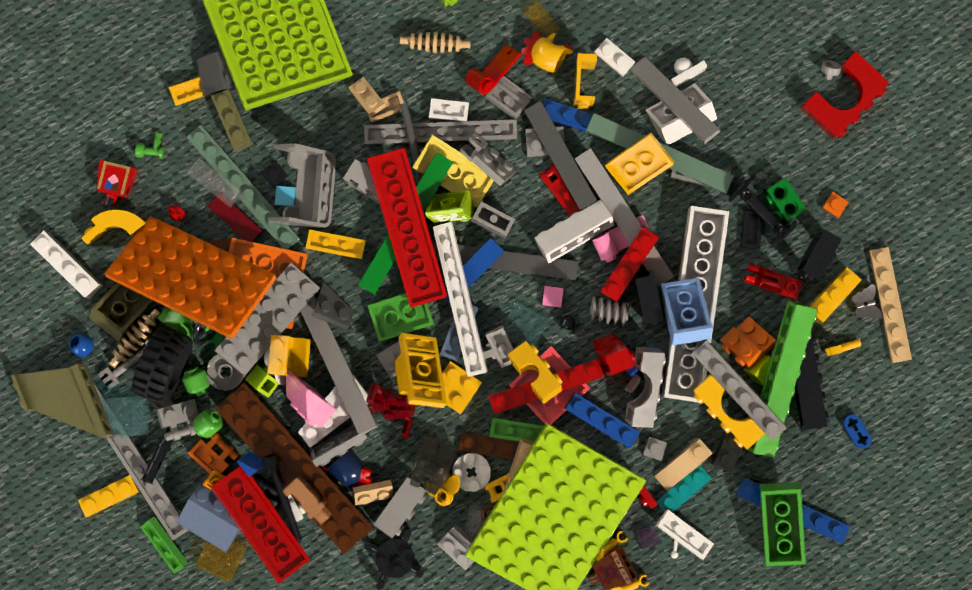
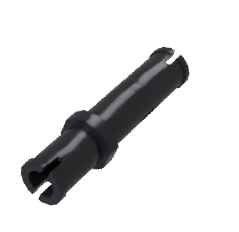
[141,427,173,485]

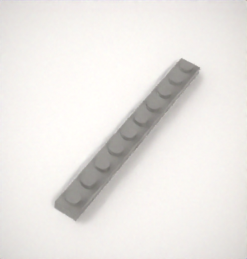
[90,375,188,541]

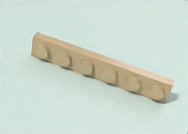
[869,247,912,363]

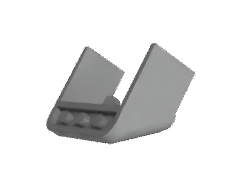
[267,143,336,228]

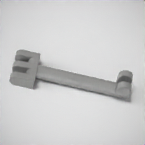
[98,340,149,390]

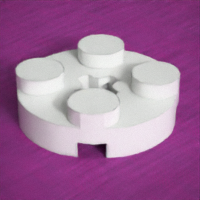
[453,453,491,492]

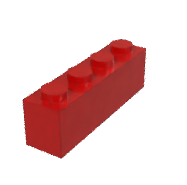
[600,225,660,302]

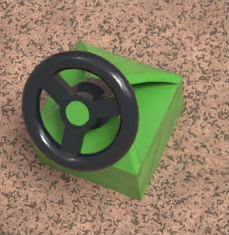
[158,306,216,345]

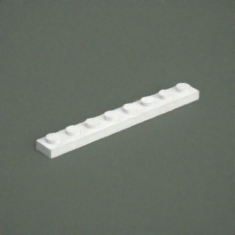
[433,222,488,377]

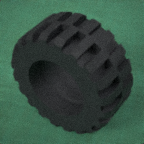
[131,326,193,405]

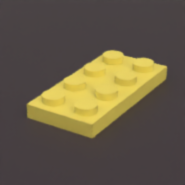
[412,135,493,208]

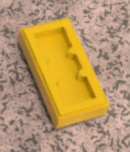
[168,77,203,106]

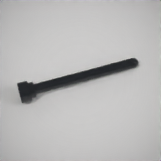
[262,453,302,543]

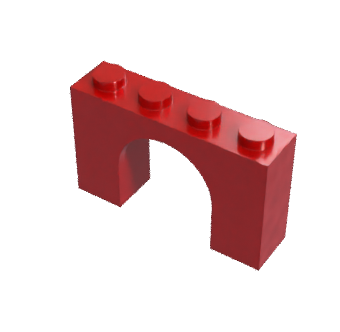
[800,51,889,139]

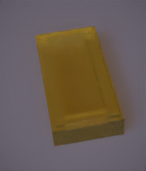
[523,0,561,37]

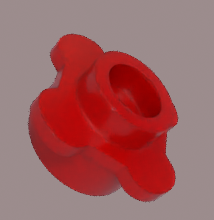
[168,204,186,223]

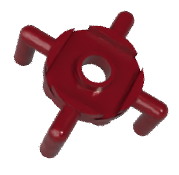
[366,383,416,438]

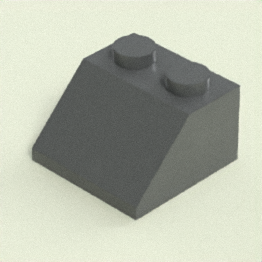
[197,51,237,97]

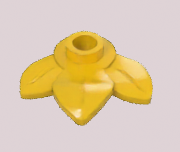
[426,469,460,506]

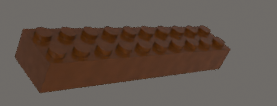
[215,383,375,554]

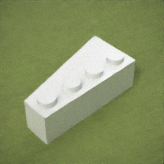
[298,371,368,448]

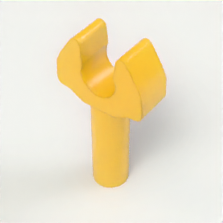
[825,339,861,356]

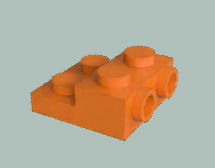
[720,317,776,369]

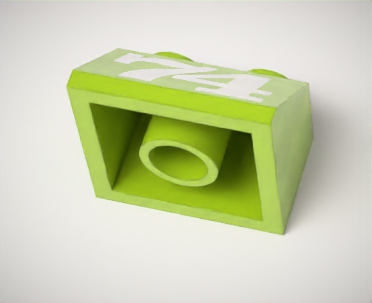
[425,190,475,224]

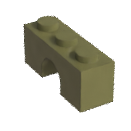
[211,89,254,152]

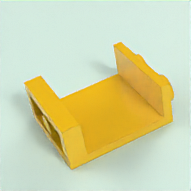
[574,53,597,110]
[267,335,311,377]

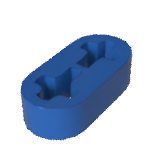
[843,415,871,449]

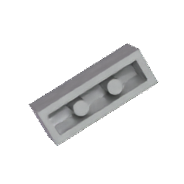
[373,476,428,538]

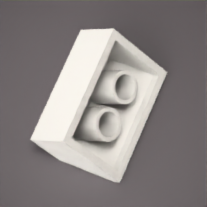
[646,83,717,145]

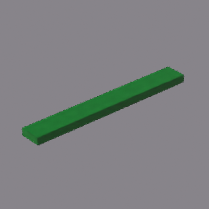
[358,152,453,295]

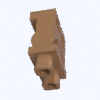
[283,475,332,524]

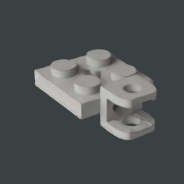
[460,133,517,186]

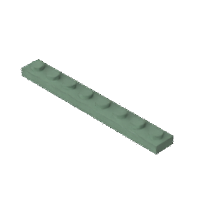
[187,125,300,250]

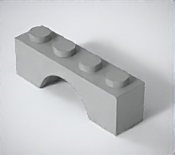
[625,347,666,428]

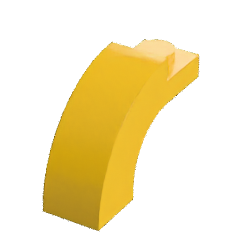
[82,210,146,245]

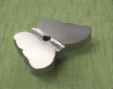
[851,284,883,319]

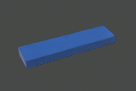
[444,238,504,305]

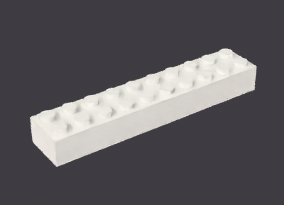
[662,206,729,403]

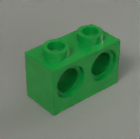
[764,177,807,223]

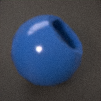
[69,333,94,357]

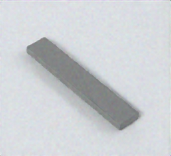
[630,57,720,144]

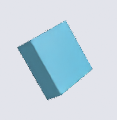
[275,186,296,206]

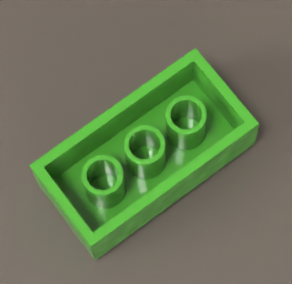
[760,482,806,566]

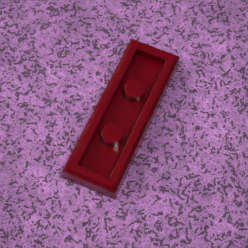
[207,193,263,242]

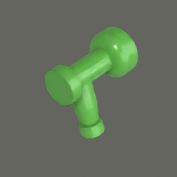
[135,133,165,158]

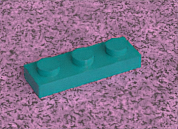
[656,465,712,513]

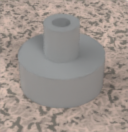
[821,60,841,80]

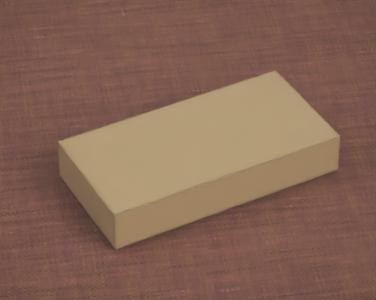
[368,91,404,123]

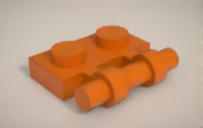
[188,433,239,474]

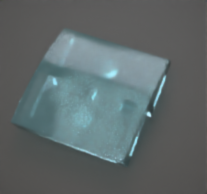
[106,396,149,438]

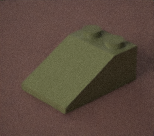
[89,283,154,342]

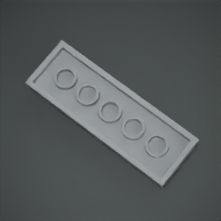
[214,263,320,376]

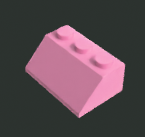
[285,369,336,428]

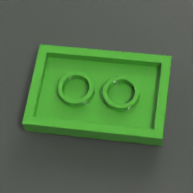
[368,293,434,342]

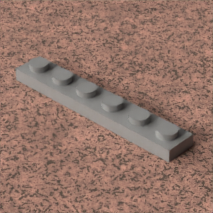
[692,340,787,440]

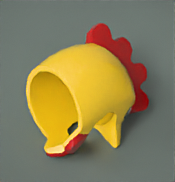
[521,32,573,73]

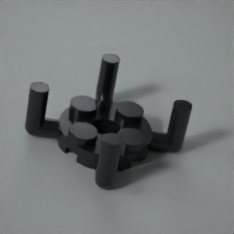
[364,528,424,590]

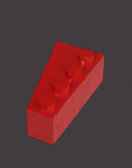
[592,333,636,376]

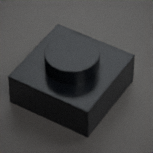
[261,162,288,189]

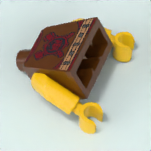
[588,531,649,590]

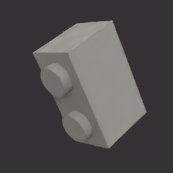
[471,201,515,239]

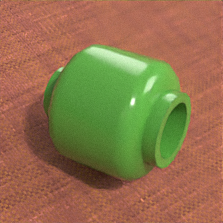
[182,366,210,396]
[193,409,223,438]

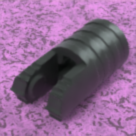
[252,473,279,506]

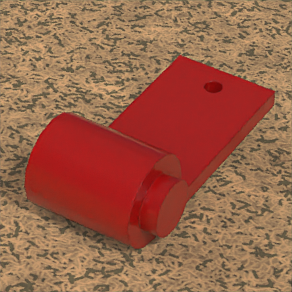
[465,45,521,95]

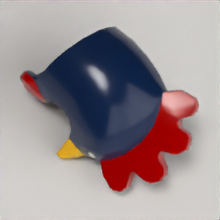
[322,449,372,492]

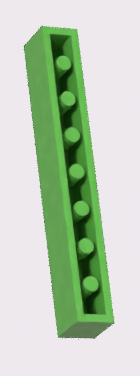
[748,300,817,457]

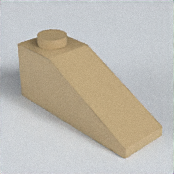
[654,438,712,491]

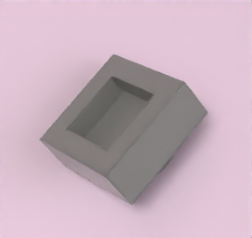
[643,437,667,461]

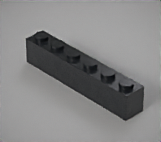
[782,316,829,430]

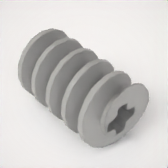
[589,296,631,327]

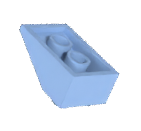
[661,278,713,345]

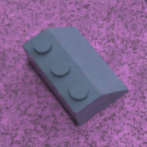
[176,484,240,552]

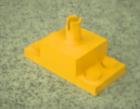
[394,333,447,408]

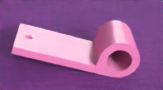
[592,215,649,262]

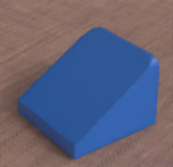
[237,451,264,477]

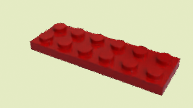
[210,466,310,584]

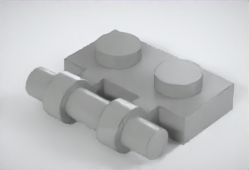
[156,399,199,441]

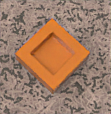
[822,192,849,219]

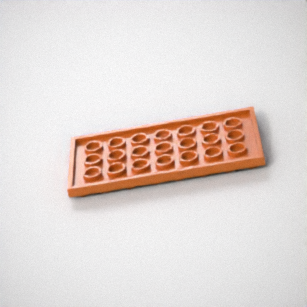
[105,216,277,339]

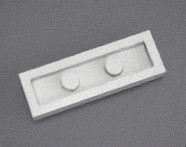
[656,510,714,560]

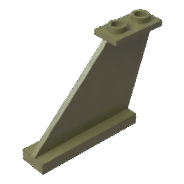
[11,363,114,438]

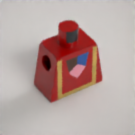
[97,160,139,207]

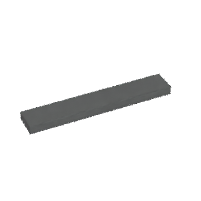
[524,101,597,211]

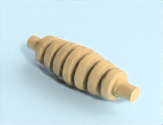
[400,32,470,53]
[109,309,161,368]

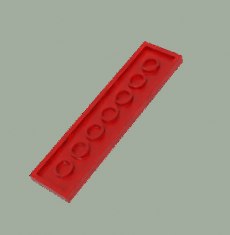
[367,148,447,308]

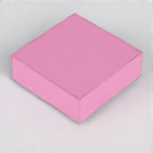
[542,286,564,308]

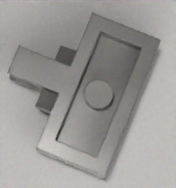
[482,325,514,368]

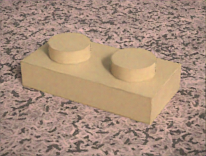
[348,77,386,117]
[353,480,393,506]

